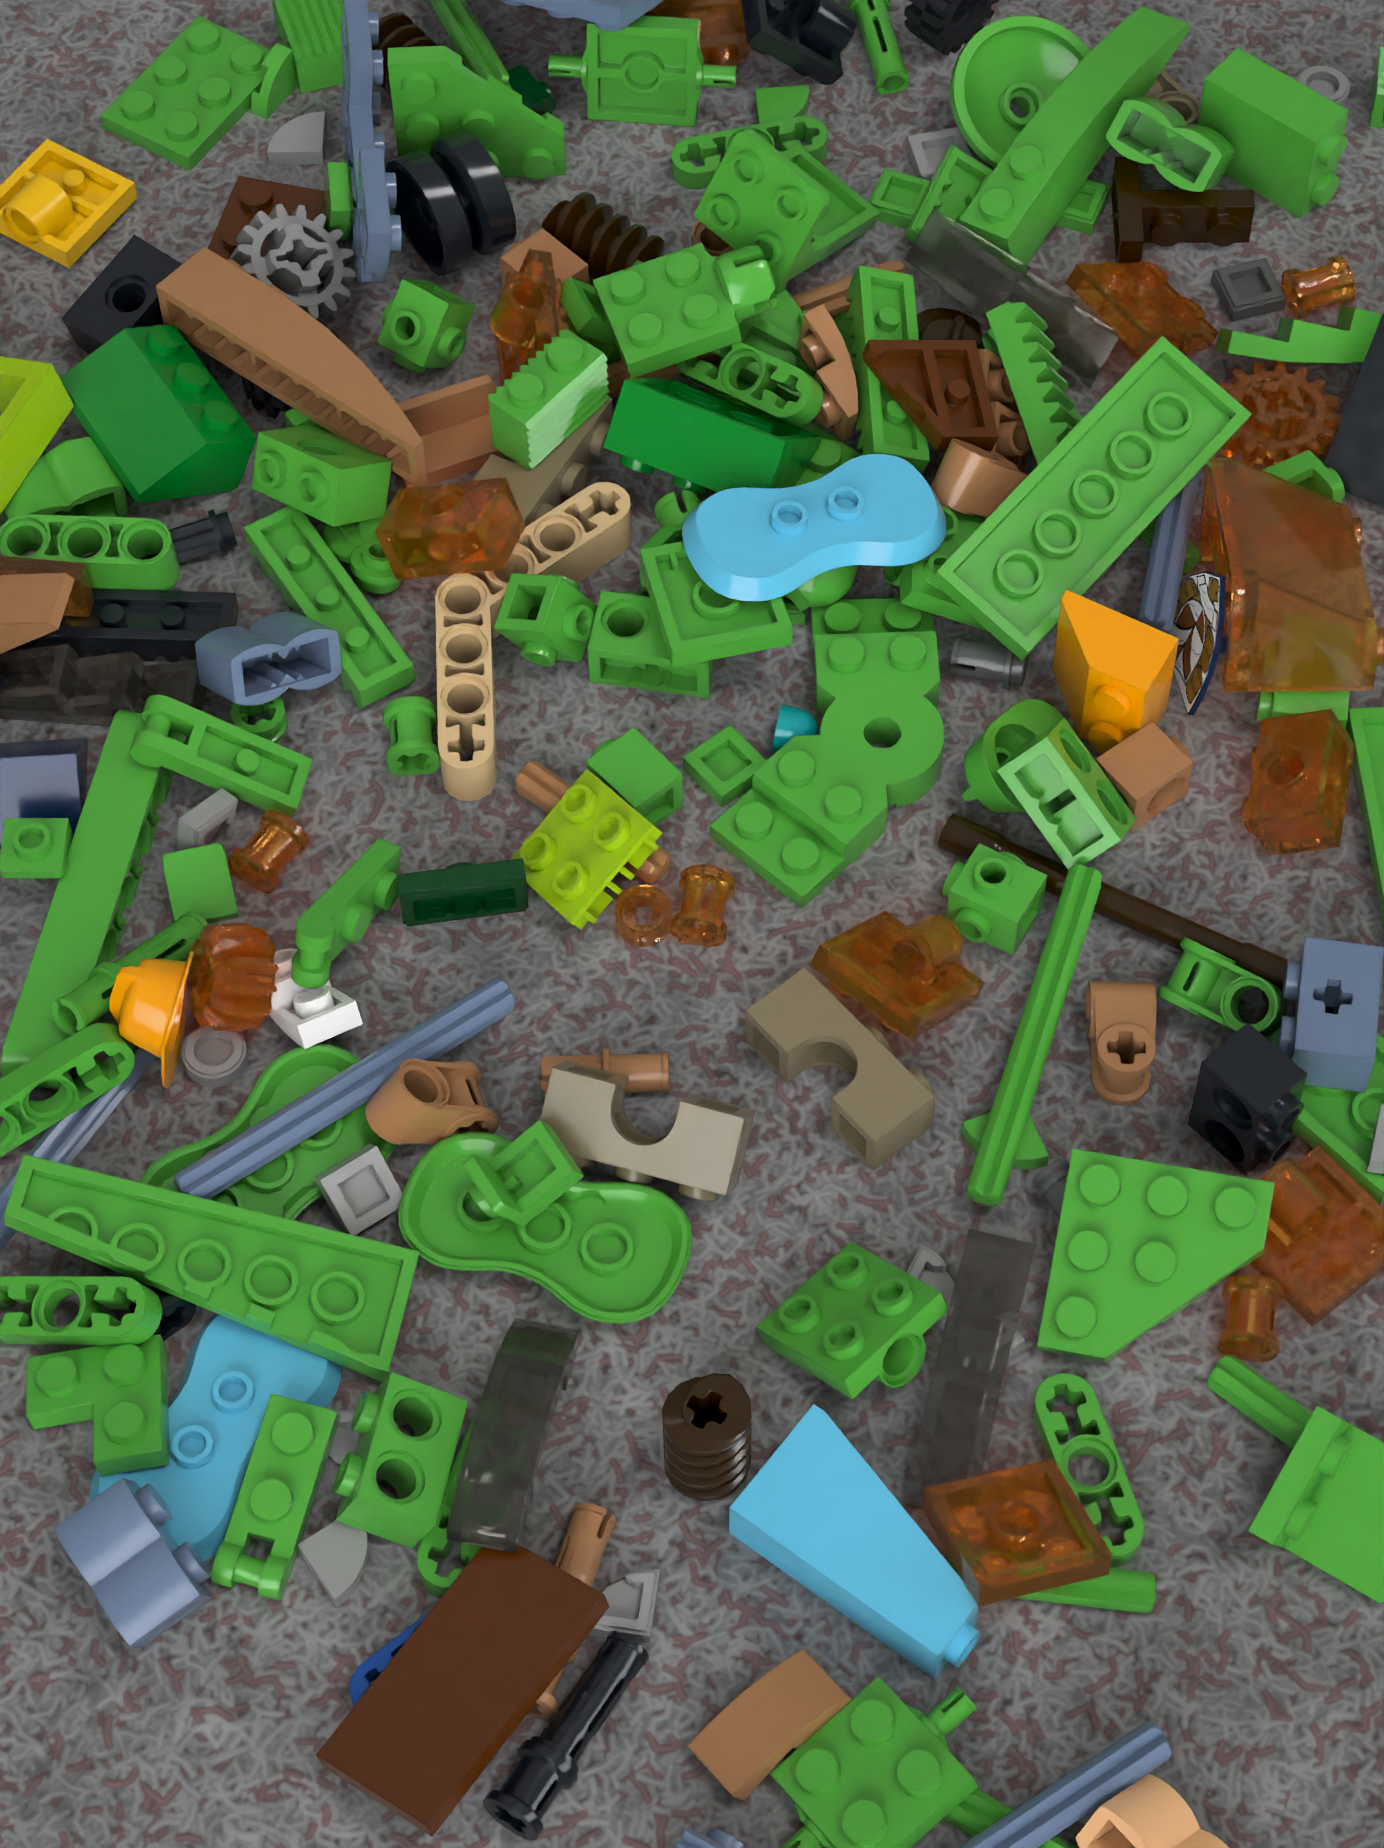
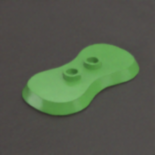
[138,1044,397,1220]
[398,1132,692,1324]

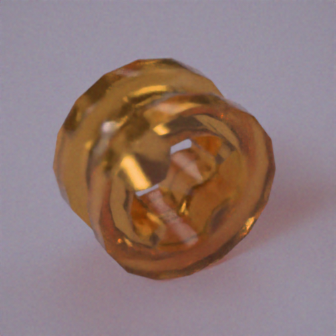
[615,884,672,947]

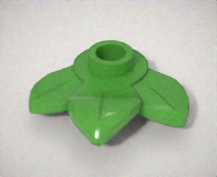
[323,504,441,594]

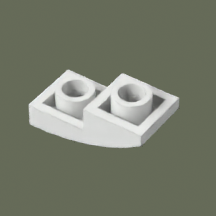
[244,948,363,1049]

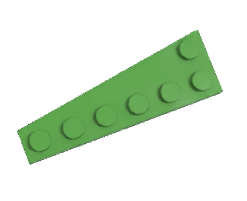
[4,1154,420,1381]

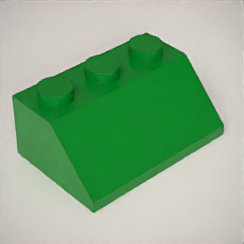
[60,324,257,503]
[603,376,823,494]

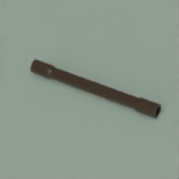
[938,813,1289,992]

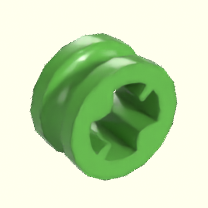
[230,696,288,743]

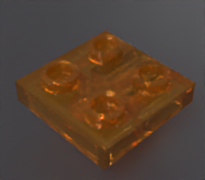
[489,249,568,386]
[1065,261,1219,361]
[810,911,985,1040]
[1250,1145,1384,1327]

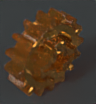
[1219,361,1340,470]

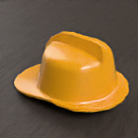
[109,951,194,1089]

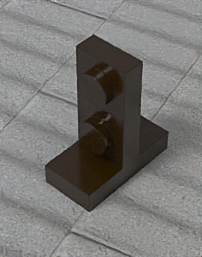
[1111,157,1255,277]

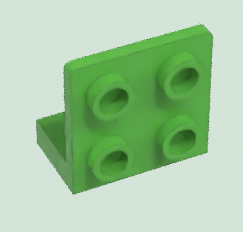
[1248,1406,1384,1603]

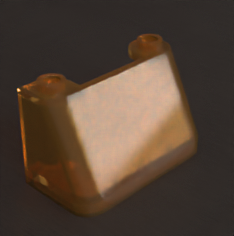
[1198,458,1384,692]

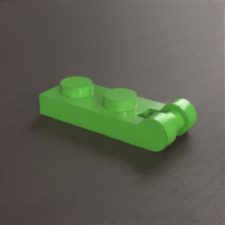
[129,695,313,820]
[290,838,401,989]
[211,1393,341,1601]

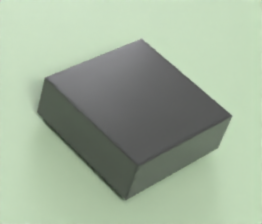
[1211,258,1287,322]

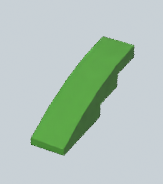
[1215,306,1382,364]

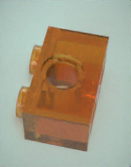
[375,477,526,580]
[1242,709,1355,855]

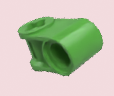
[1156,937,1287,1036]

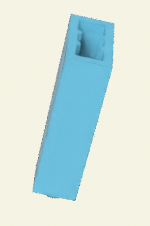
[729,1404,981,1680]

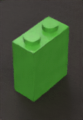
[1198,47,1349,219]

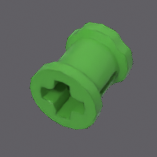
[382,696,440,777]

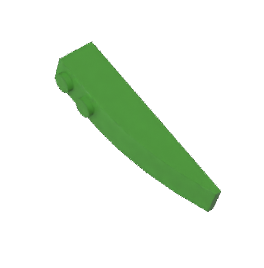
[959,6,1190,280]

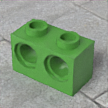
[587,590,717,698]
[997,717,1137,871]
[333,1372,469,1549]

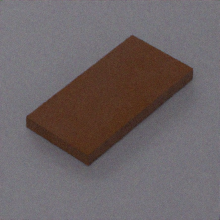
[316,1531,610,1837]

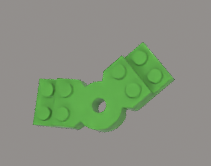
[710,597,944,908]

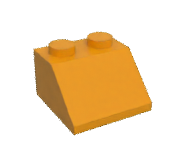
[1052,590,1179,753]

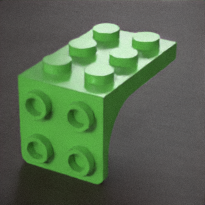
[693,128,881,286]

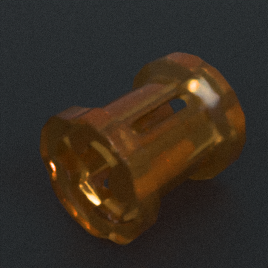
[1281,255,1355,319]
[228,810,310,894]
[670,864,736,947]
[1217,1274,1284,1362]

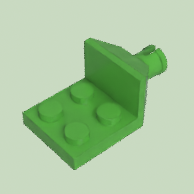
[639,490,793,668]

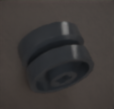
[385,129,517,276]

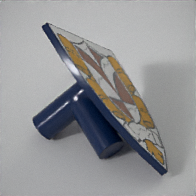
[1169,571,1259,715]

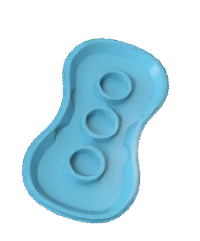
[682,454,947,601]
[88,1314,342,1561]

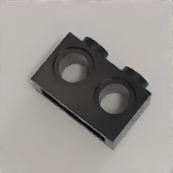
[1188,1023,1307,1176]

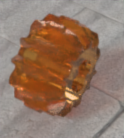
[187,922,279,1032]

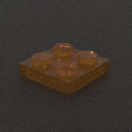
[922,1458,1112,1606]

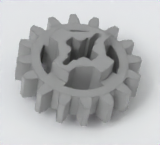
[230,204,356,320]

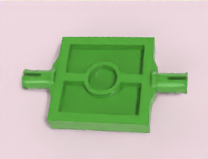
[548,15,737,127]
[770,1676,978,1848]

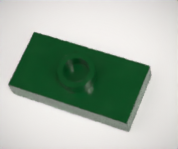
[396,858,529,927]

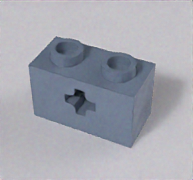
[1277,936,1384,1092]

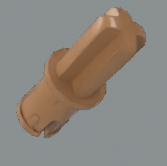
[540,1048,670,1094]

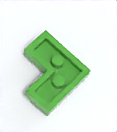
[26,1334,169,1476]

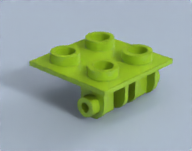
[510,769,663,930]

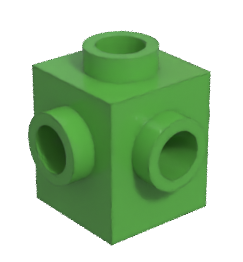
[377,279,476,373]
[494,573,597,667]
[942,843,1047,956]

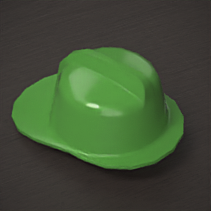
[961,698,1070,814]

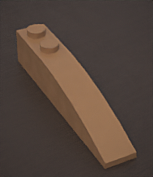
[156,247,428,488]

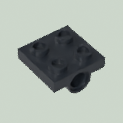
[741,0,857,85]

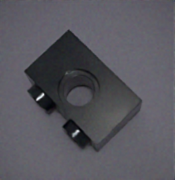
[61,235,182,354]

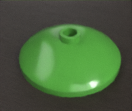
[950,15,1090,168]

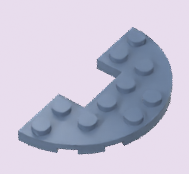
[341,0,401,283]

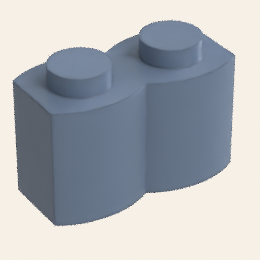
[195,612,342,706]
[53,1478,212,1648]

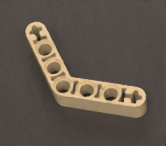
[435,482,632,801]

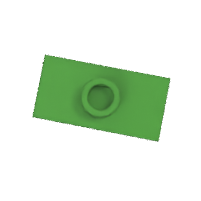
[903,144,994,264]

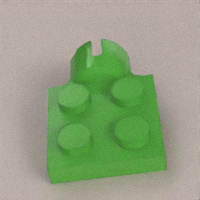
[593,243,778,379]

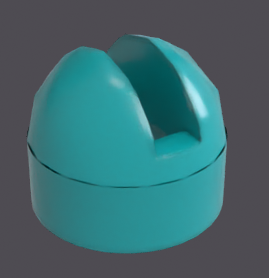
[772,704,819,753]

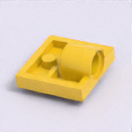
[0,139,138,268]

